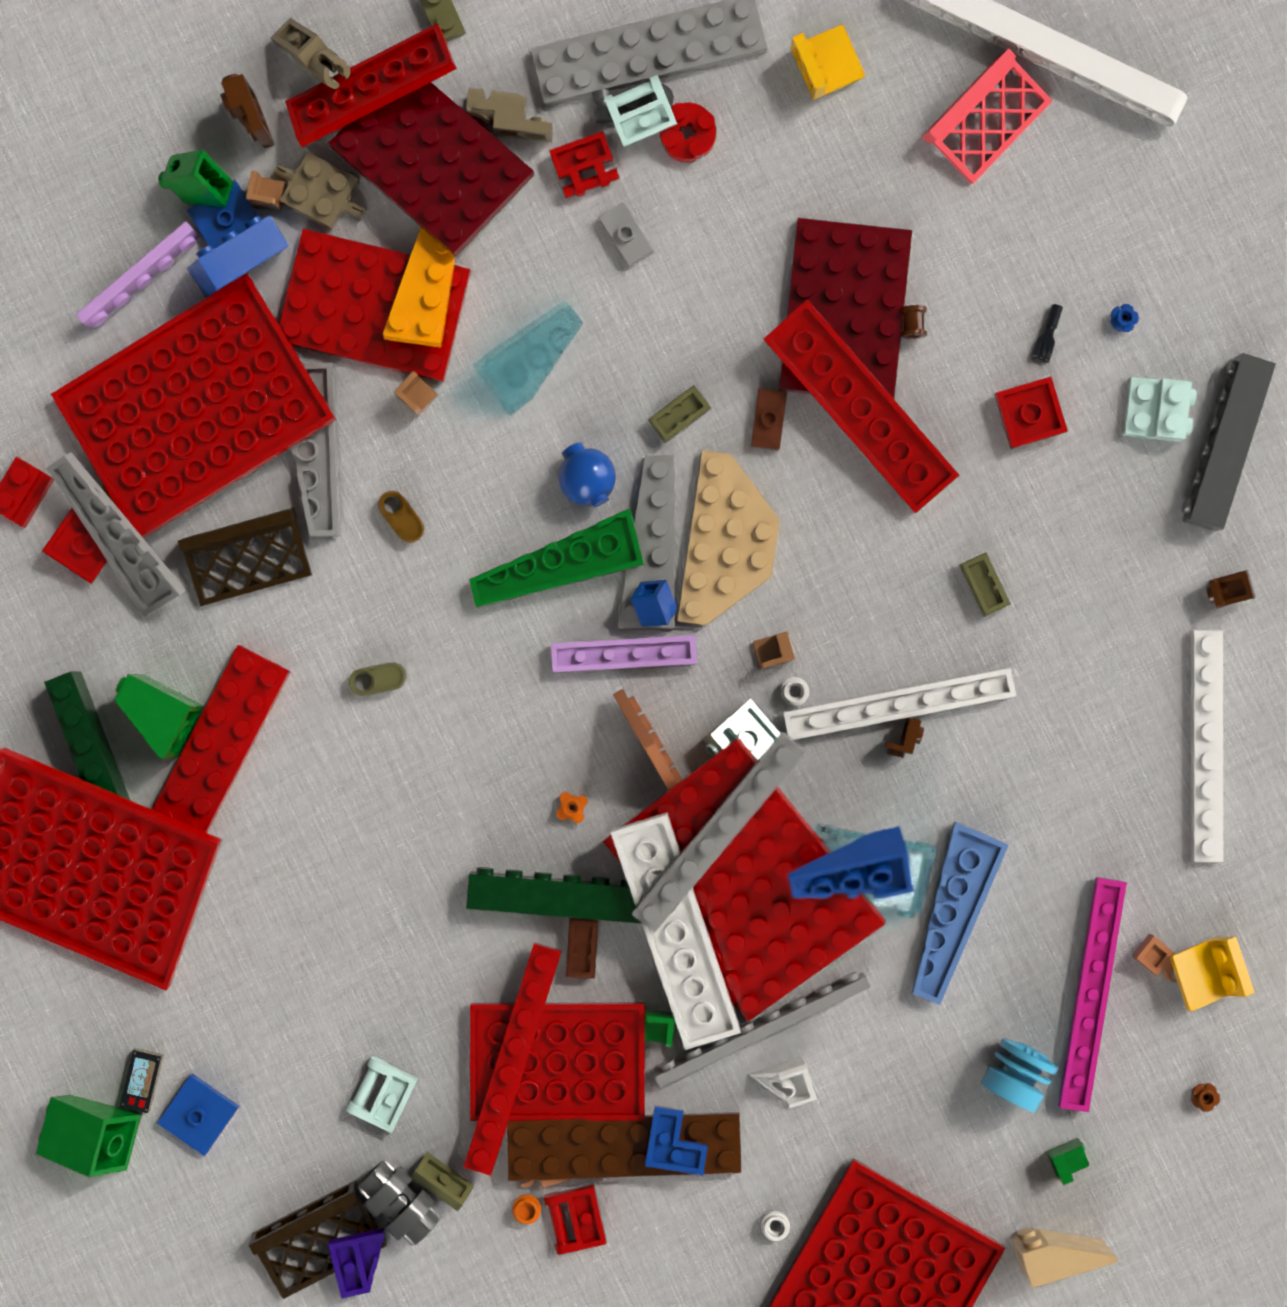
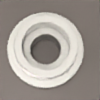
[780,677,809,706]
[761,1211,790,1241]

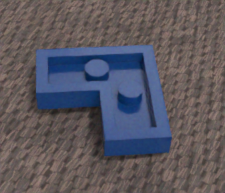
[645,1105,708,1176]

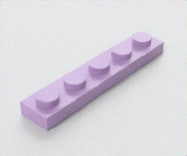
[76,221,200,329]
[551,635,697,672]

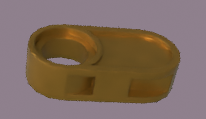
[378,491,425,543]

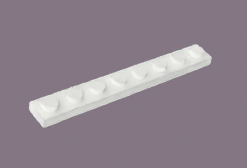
[1191,630,1223,862]
[783,668,1016,740]

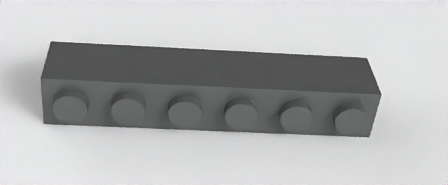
[1182,353,1276,532]

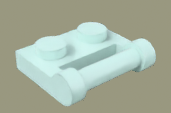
[604,75,677,147]
[346,1056,418,1133]

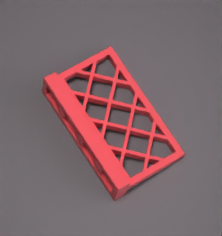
[921,48,1053,184]

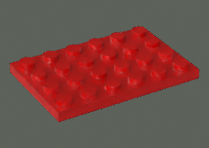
[279,229,471,382]
[470,1002,645,1121]

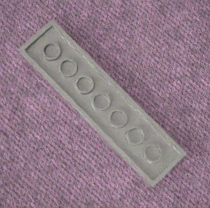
[531,0,767,107]

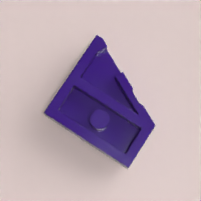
[328,1227,385,1299]

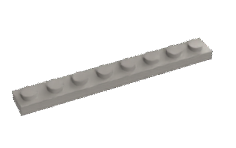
[632,732,806,933]
[655,971,871,1088]

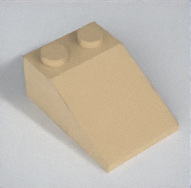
[1011,1228,1118,1288]

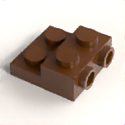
[220,74,275,149]

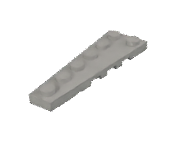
[292,362,340,537]
[47,452,186,616]
[618,455,675,629]

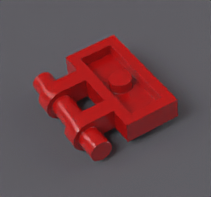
[549,131,620,198]

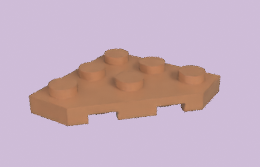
[612,689,682,790]

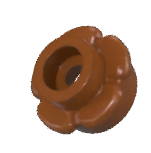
[1191,1083,1220,1112]

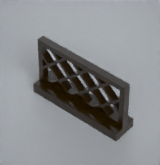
[178,507,313,606]
[248,1180,387,1299]

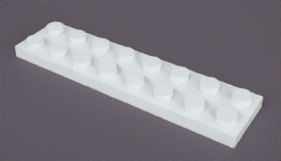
[611,812,741,1050]

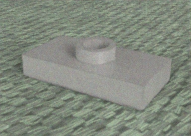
[599,202,654,268]

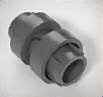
[358,1160,440,1245]

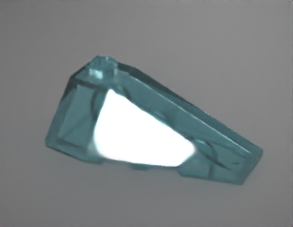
[472,300,583,416]

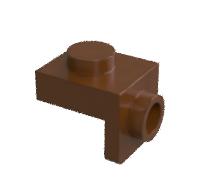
[1206,570,1256,608]
[881,717,924,758]

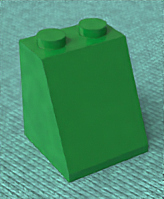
[115,674,204,759]
[36,1095,142,1177]

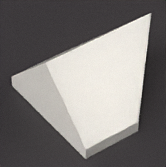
[748,1056,817,1108]

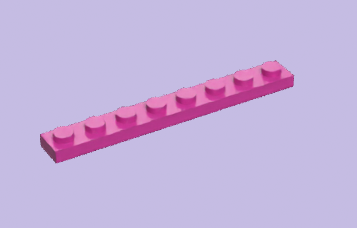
[1058,877,1127,1113]

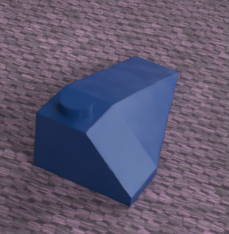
[788,826,913,898]

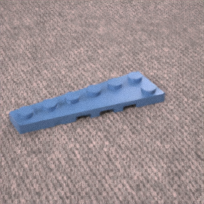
[912,821,1009,1005]

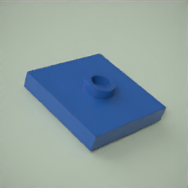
[187,180,258,249]
[157,1073,240,1156]

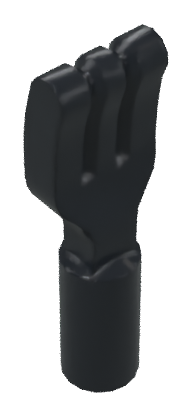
[1032,304,1063,363]

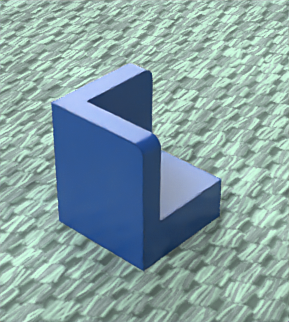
[631,580,677,627]

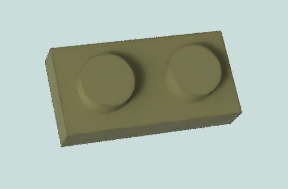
[420,0,466,42]
[411,1152,474,1211]

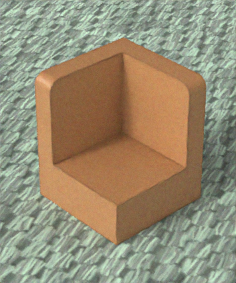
[246,171,286,212]
[394,371,439,416]
[753,632,795,669]

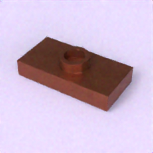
[751,389,787,450]
[566,918,598,979]

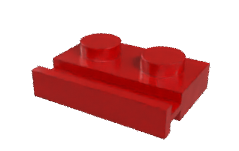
[0,456,54,528]

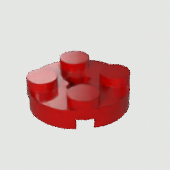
[659,102,717,163]

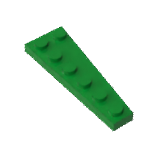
[469,509,645,608]

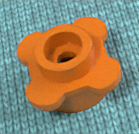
[556,792,588,823]

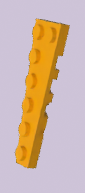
[383,228,456,348]

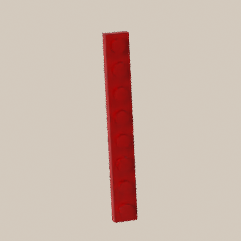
[463,942,562,1176]

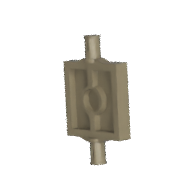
[274,152,366,231]

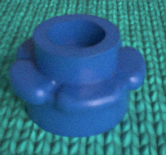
[1110,304,1139,332]

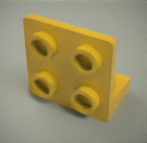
[790,25,865,100]
[1170,937,1255,1011]

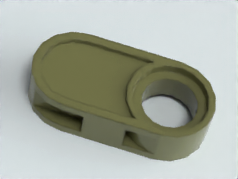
[349,663,407,695]

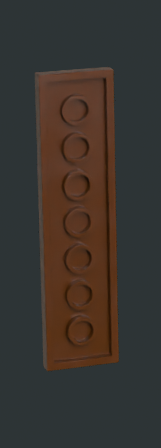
[507,1112,741,1181]

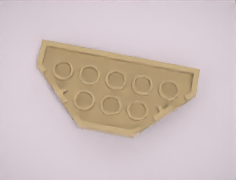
[677,450,780,626]

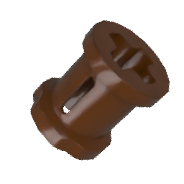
[901,305,927,339]

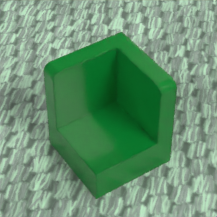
[645,1009,674,1047]
[1046,1138,1090,1185]

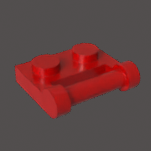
[543,1184,607,1255]

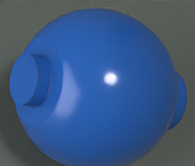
[558,442,616,507]

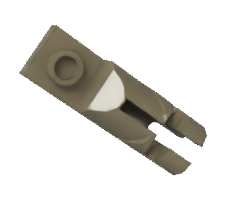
[270,18,350,89]
[466,88,553,143]

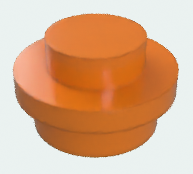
[512,1194,541,1224]

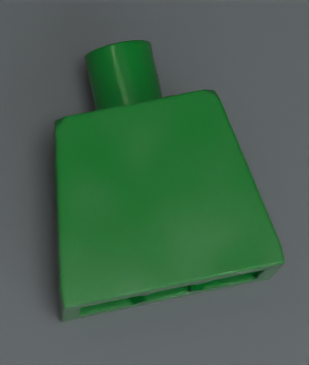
[158,150,234,207]

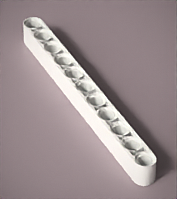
[903,0,1188,126]

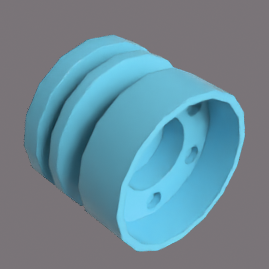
[980,1038,1059,1113]

